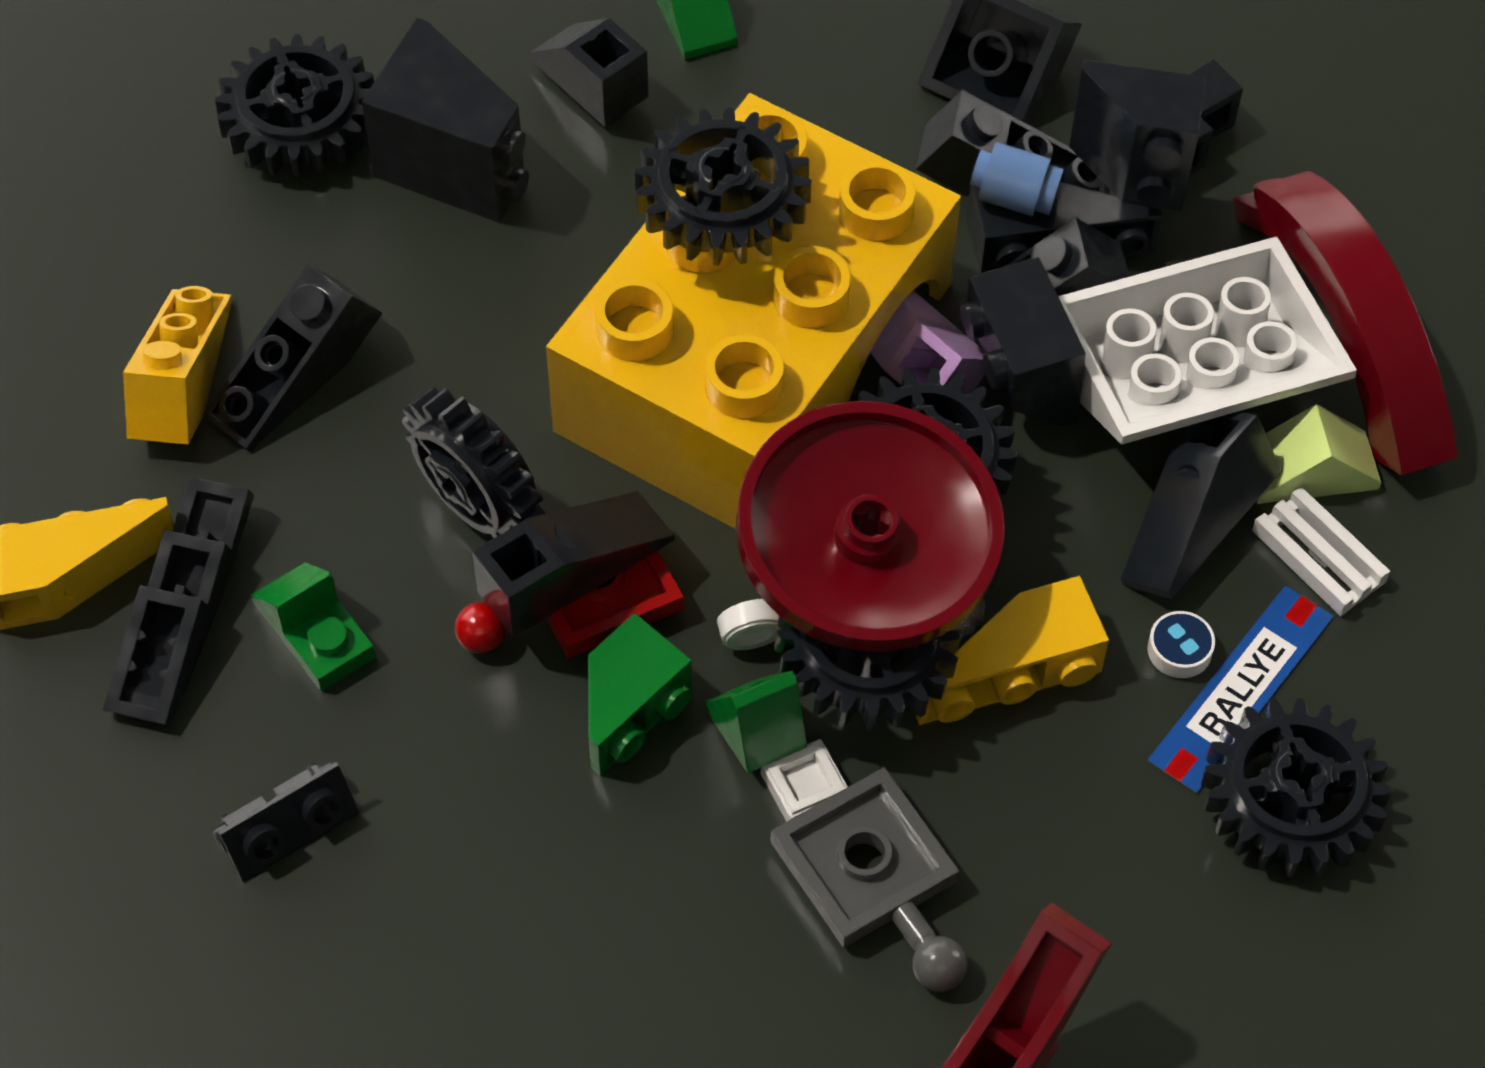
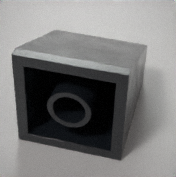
[362,18,529,223]

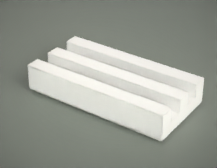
[1252,486,1390,616]

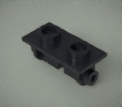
[211,761,359,882]

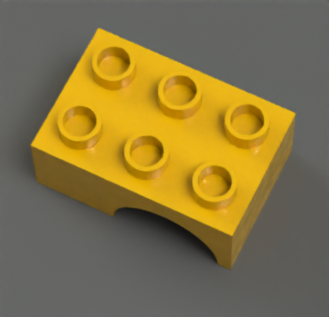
[546,93,961,529]

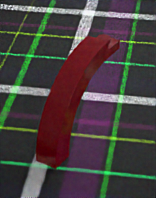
[1233,171,1458,475]

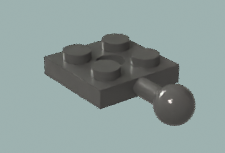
[770,767,968,992]

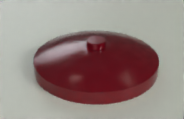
[736,401,1005,652]

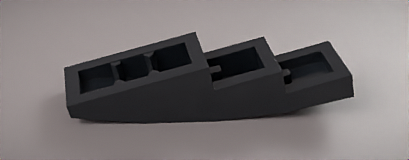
[103,476,254,727]

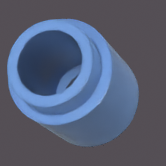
[970,142,1064,217]

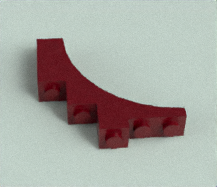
[942,903,1112,1068]

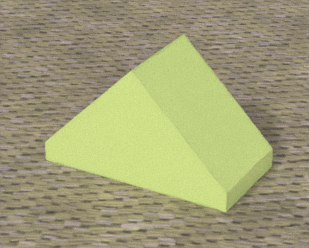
[1257,404,1381,504]

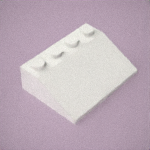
[1058,236,1357,445]

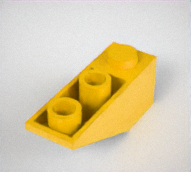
[123,286,232,445]
[0,497,174,630]
[916,576,1109,725]

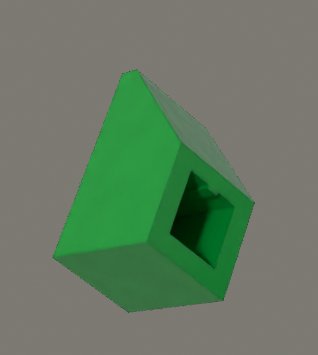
[588,613,692,776]

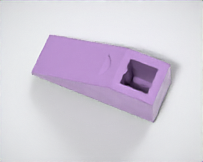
[870,290,985,395]

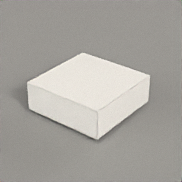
[761,739,848,822]

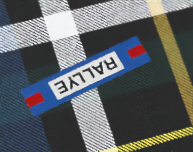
[1147,585,1334,793]

